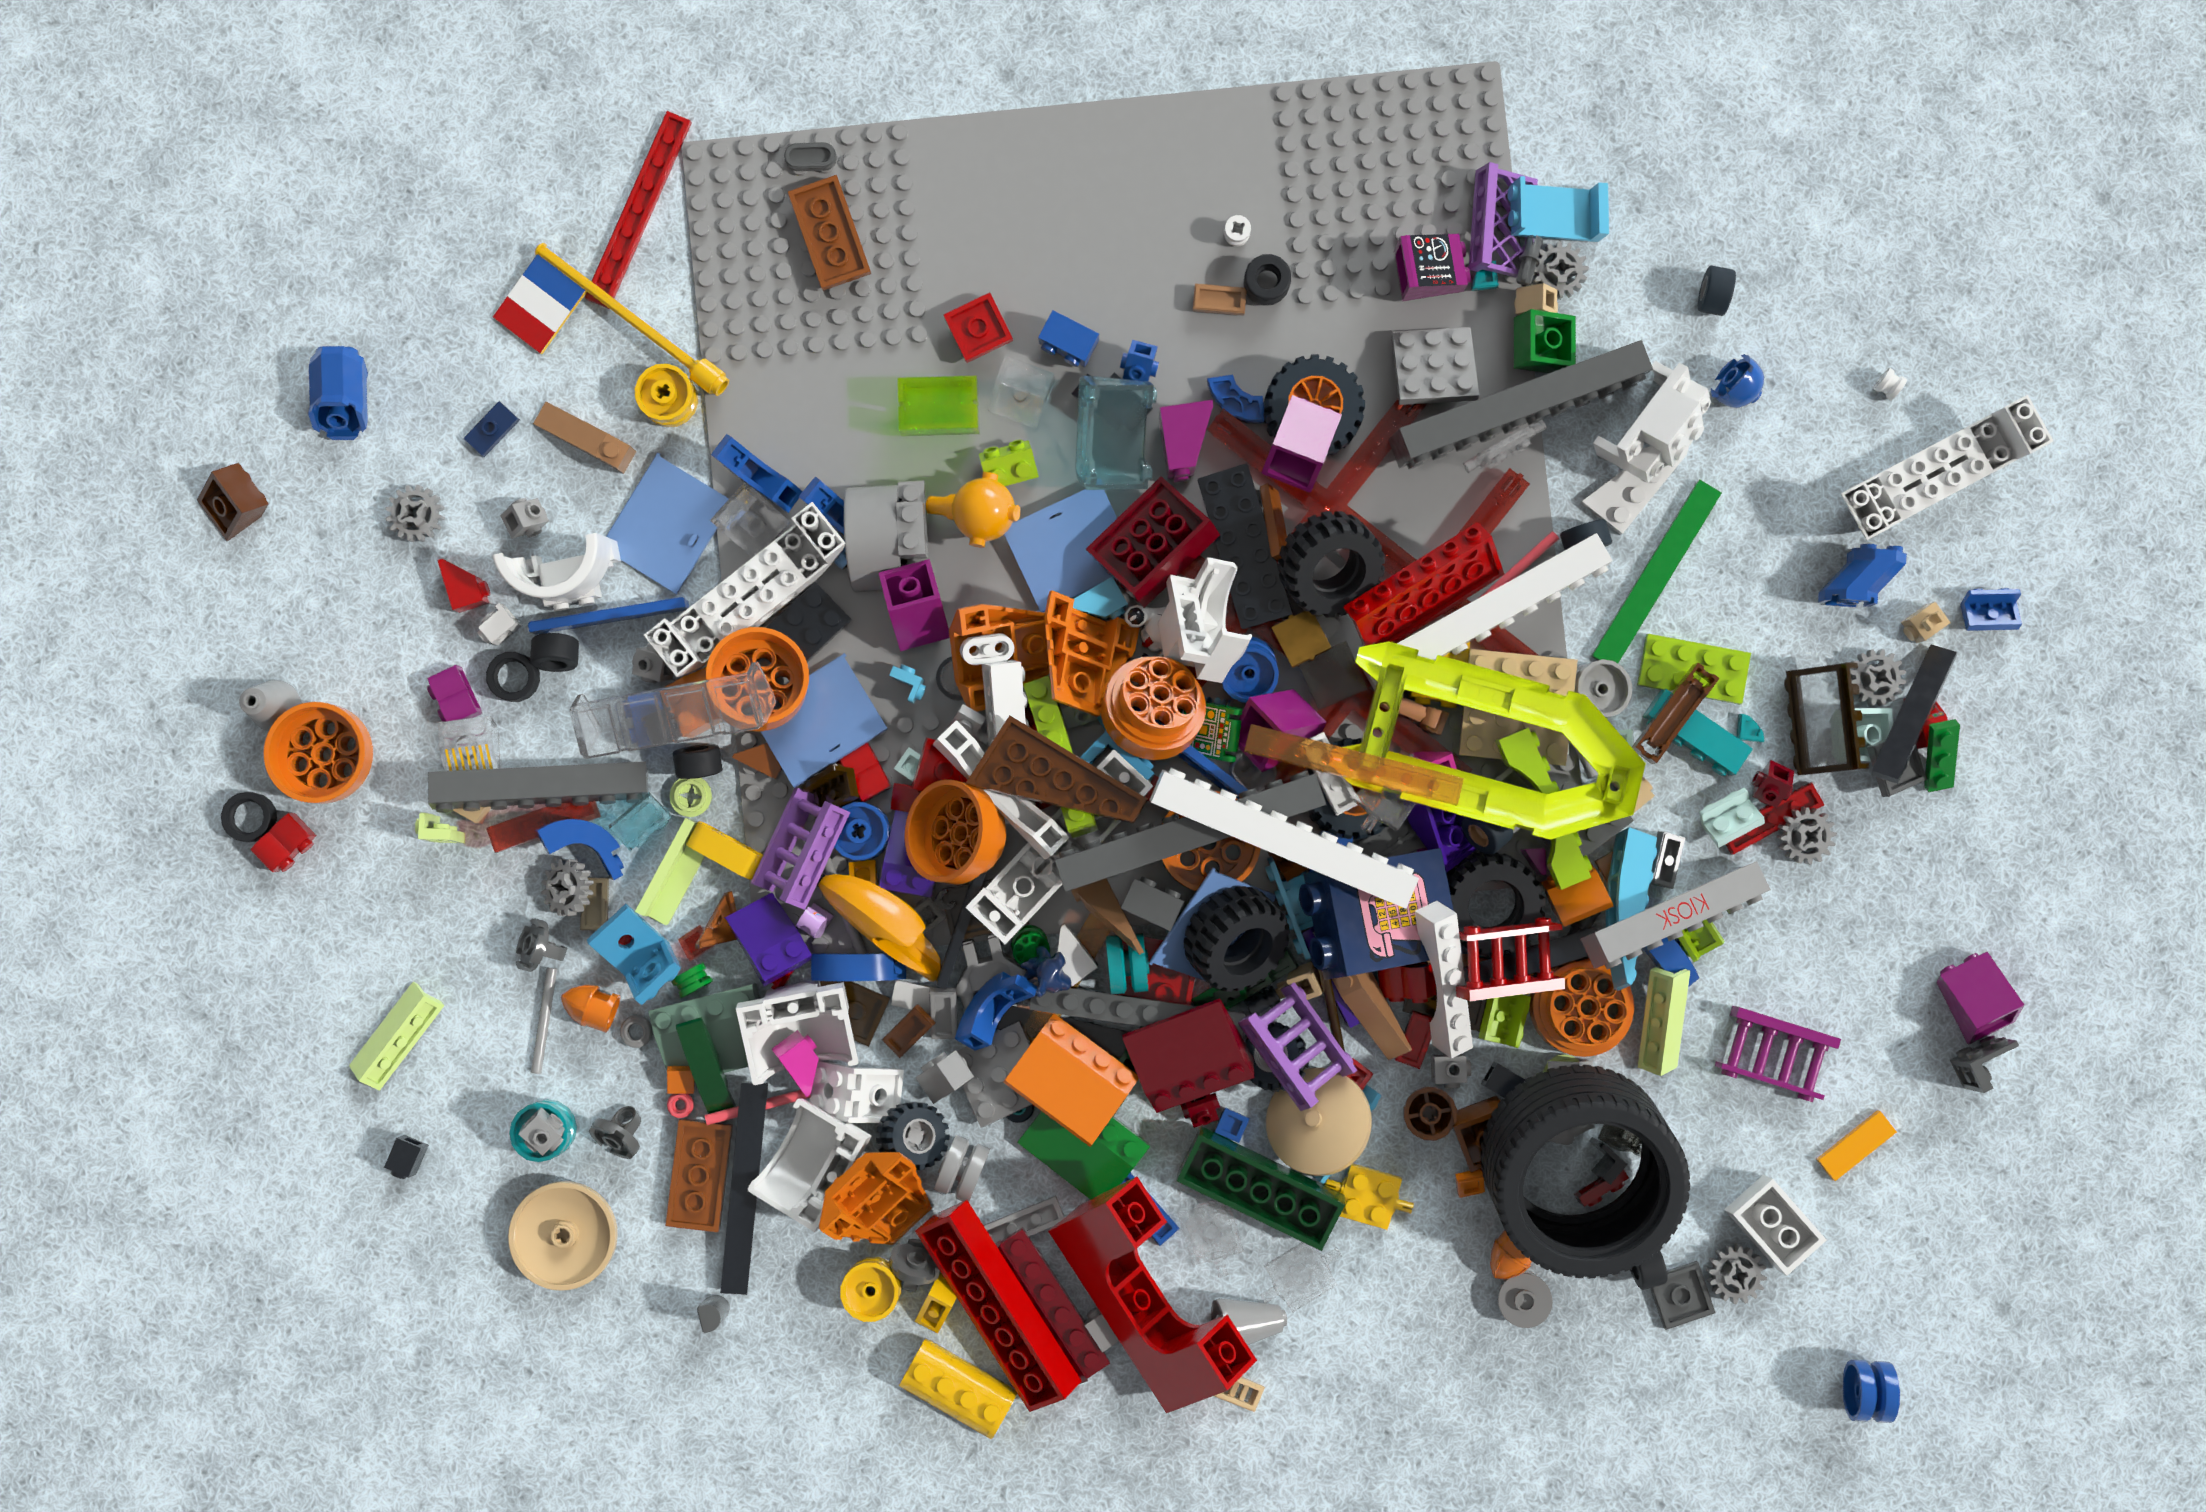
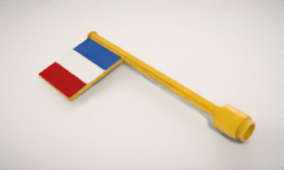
[493,243,729,396]

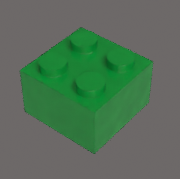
[1514,309,1576,373]

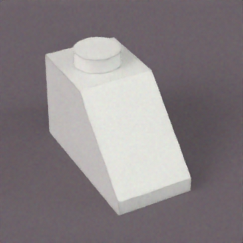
[1058,923,1098,986]

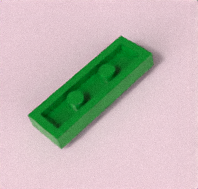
[1924,719,1960,793]

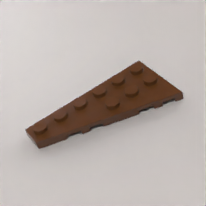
[966,715,1148,823]

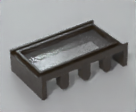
[1784,662,1869,775]

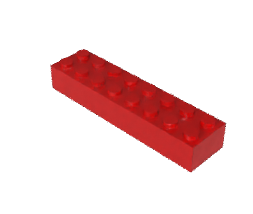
[915,1200,1082,1412]

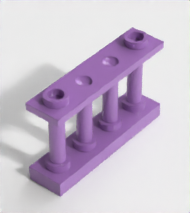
[751,787,850,910]
[1238,982,1357,1111]

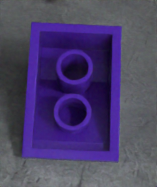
[1402,800,1477,872]
[879,810,936,897]
[725,892,812,987]

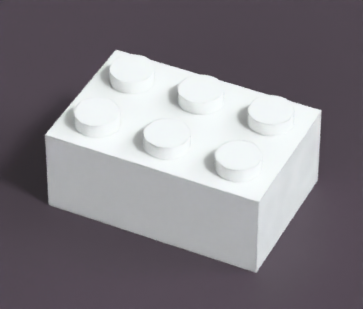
[1724,1175,1827,1276]

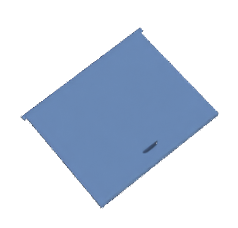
[606,452,734,594]
[1004,482,1117,612]
[748,653,888,788]
[1149,867,1276,981]

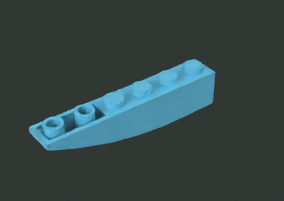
[1606,827,1657,991]

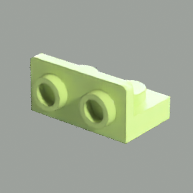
[415,812,465,843]

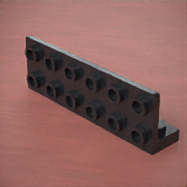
[1197,463,1293,629]

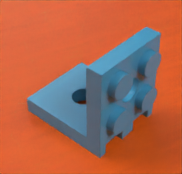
[1080,731,1154,780]
[587,904,681,1005]

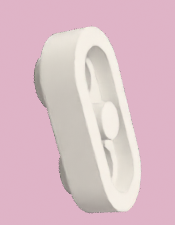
[960,633,1014,665]

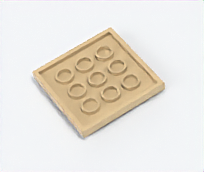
[1458,649,1578,766]

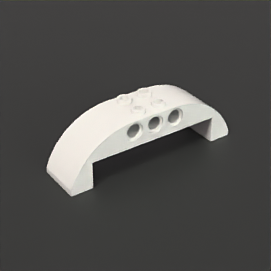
[966,749,1153,944]

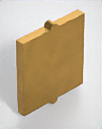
[1272,611,1332,668]

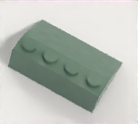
[648,983,760,1073]

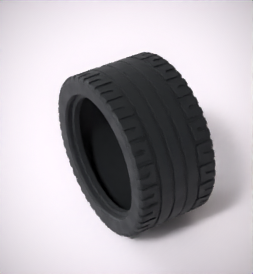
[1480,1064,1690,1279]

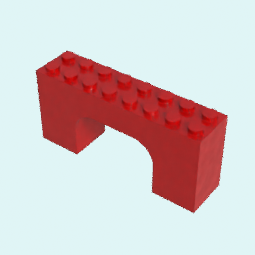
[1048,1176,1257,1413]

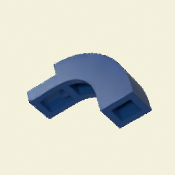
[711,434,803,513]
[799,477,844,536]
[535,819,624,880]
[1642,937,1699,987]
[811,953,906,981]
[955,971,1037,1051]

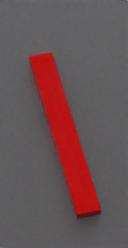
[584,111,692,309]

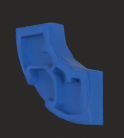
[1207,374,1264,424]

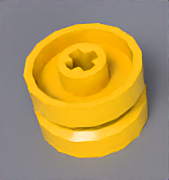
[635,364,698,427]
[840,1257,902,1322]

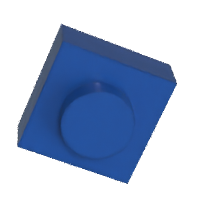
[1214,1107,1250,1143]

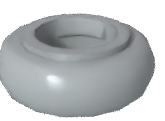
[620,1015,653,1048]

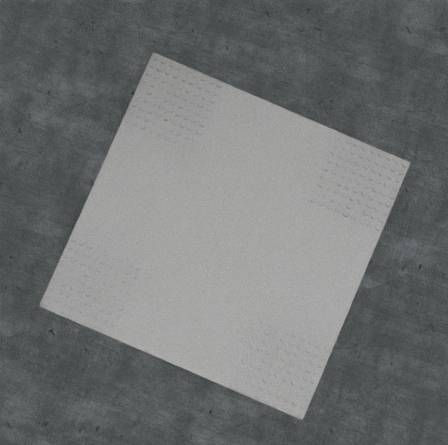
[682,61,1591,954]

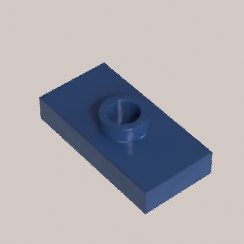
[463,401,520,457]

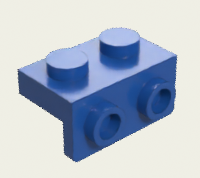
[1960,588,2022,631]

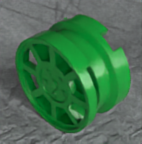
[1011,925,1050,965]
[671,962,713,999]

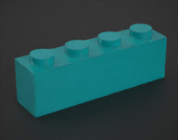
[1642,689,1753,777]

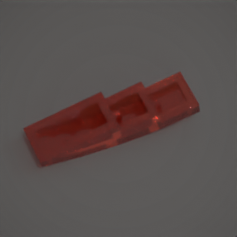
[486,801,601,853]

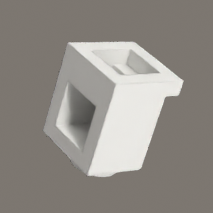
[477,603,522,645]

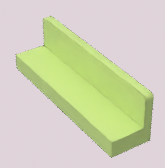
[635,818,705,925]
[1638,967,1690,1076]
[349,982,444,1091]

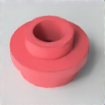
[667,1094,694,1118]

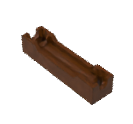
[1632,663,1720,764]

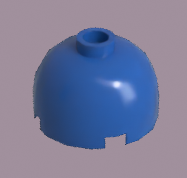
[1710,354,1765,408]

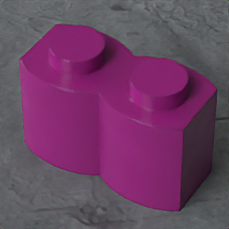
[427,665,483,727]

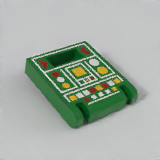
[1181,701,1243,762]

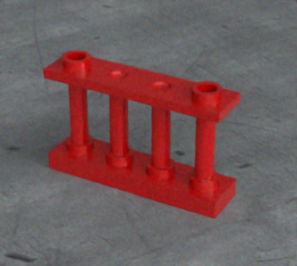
[1456,918,1565,1001]

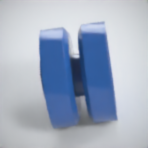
[1222,637,1279,703]
[834,802,891,860]
[1843,1360,1900,1423]

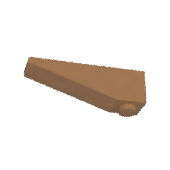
[533,402,637,474]
[1071,878,1144,955]
[1332,972,1412,1060]

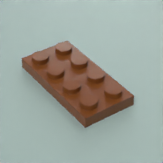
[788,175,872,291]
[665,1119,733,1232]

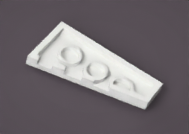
[1580,454,1687,535]

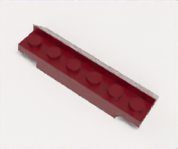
[995,1227,1110,1384]

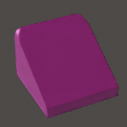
[1521,848,1547,875]

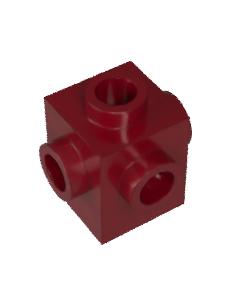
[1751,760,1794,808]
[1181,1093,1220,1128]

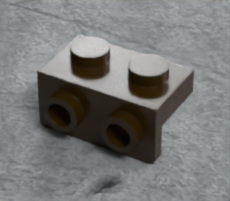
[801,764,859,808]

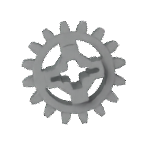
[1532,241,1589,300]
[385,485,445,542]
[1850,649,1907,706]
[1776,807,1837,865]
[541,859,594,916]
[1706,1244,1767,1304]

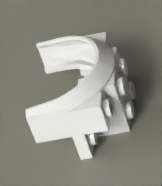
[1593,361,1711,483]
[1158,557,1252,683]

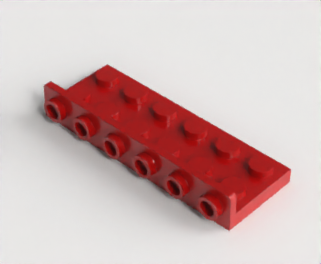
[1344,522,1505,646]

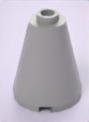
[239,680,302,731]
[1211,1298,1287,1345]

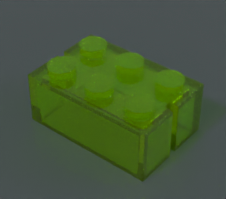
[898,376,980,436]

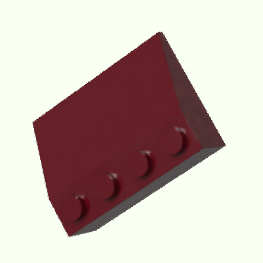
[1086,476,1220,608]
[1122,998,1254,1113]

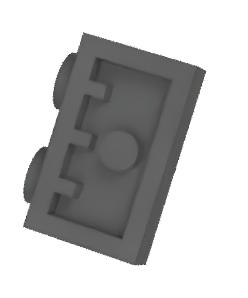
[1950,1035,2019,1093]

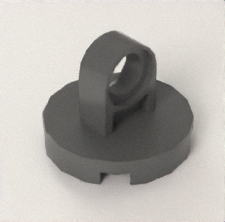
[516,918,568,972]
[589,1106,641,1159]
[889,1239,941,1293]

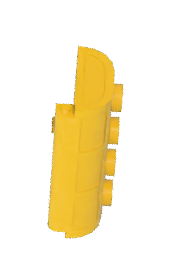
[898,1338,1017,1439]

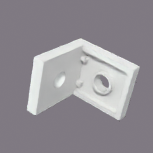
[810,1061,904,1123]

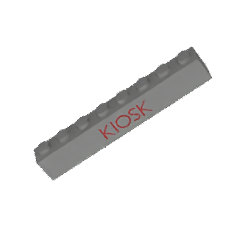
[1581,861,1771,969]

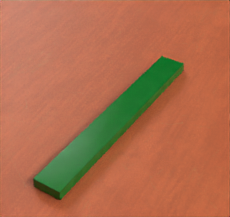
[1591,480,1722,664]

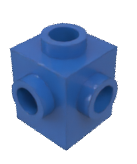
[1120,340,1159,386]

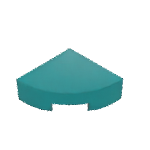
[1471,261,1499,291]
[1736,714,1764,743]

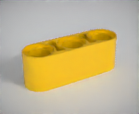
[686,821,763,880]

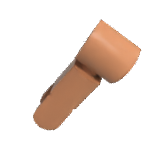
[1379,697,1449,735]

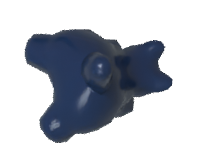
[1020,946,1072,998]

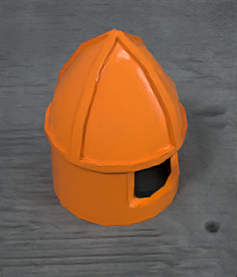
[561,985,621,1033]
[1490,1230,1532,1279]

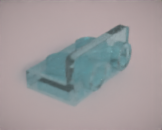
[608,792,671,851]

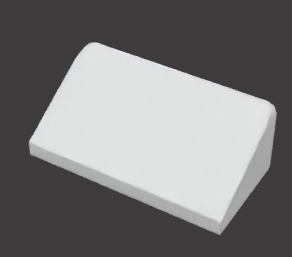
[891,979,935,1014]

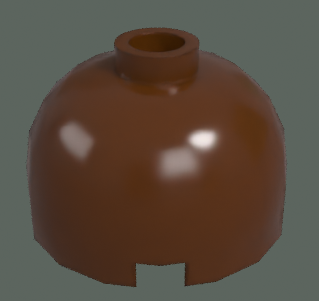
[1403,1087,1457,1141]

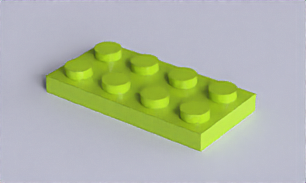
[1637,634,1751,705]

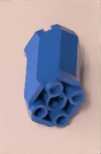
[308,346,368,440]
[1818,544,1907,607]

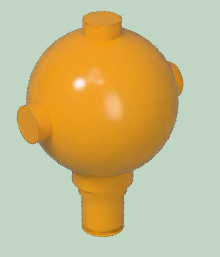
[926,472,1020,548]

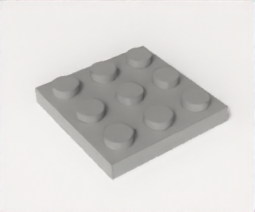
[1391,327,1479,405]
[957,1021,1032,1128]

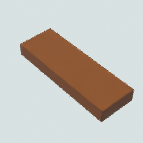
[1260,483,1287,561]

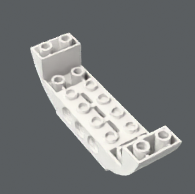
[1841,395,2053,540]
[644,502,846,677]

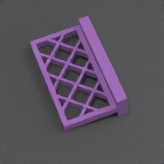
[1469,162,1538,278]

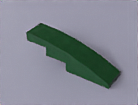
[1191,946,1299,1010]
[676,1017,736,1114]

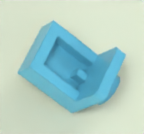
[889,664,926,704]

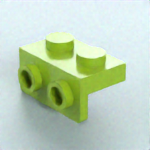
[979,439,1039,486]
[1678,919,1725,962]
[1478,994,1531,1048]

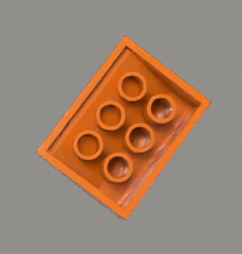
[1003,1013,1139,1147]

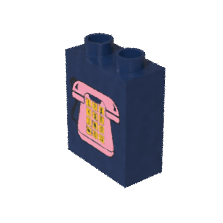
[1299,848,1462,980]

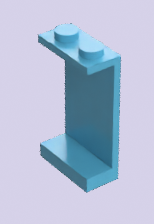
[1508,176,1609,242]

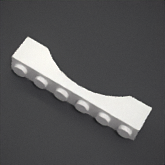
[933,720,1070,859]
[1415,901,1473,1059]

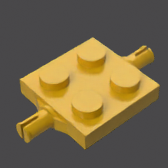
[1324,1163,1414,1230]

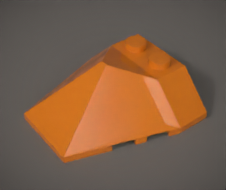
[1044,590,1139,717]
[949,604,1050,712]
[819,1152,932,1245]

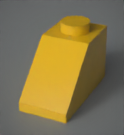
[914,1273,957,1333]

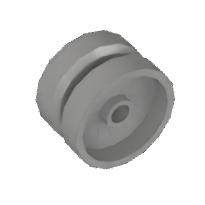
[1574,659,1632,718]
[934,1135,991,1202]

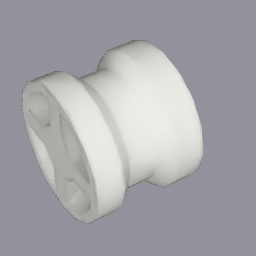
[1224,215,1251,247]
[1873,368,1907,401]

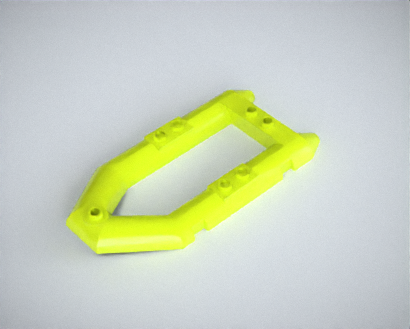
[1328,642,1646,839]

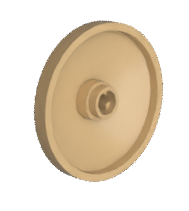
[1266,1068,1372,1176]
[508,1181,618,1291]

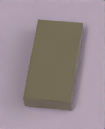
[580,878,609,931]

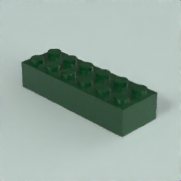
[1176,1126,1345,1251]

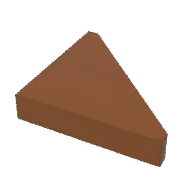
[732,743,782,780]
[695,891,737,949]

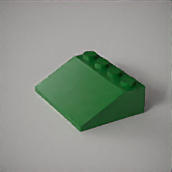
[1017,1111,1150,1199]

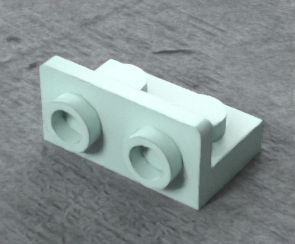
[1699,788,1765,848]

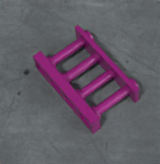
[1715,1006,1841,1102]

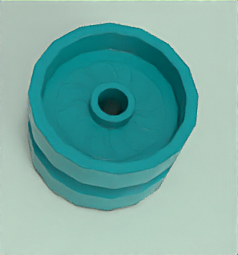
[1106,933,1149,994]
[509,1099,577,1162]

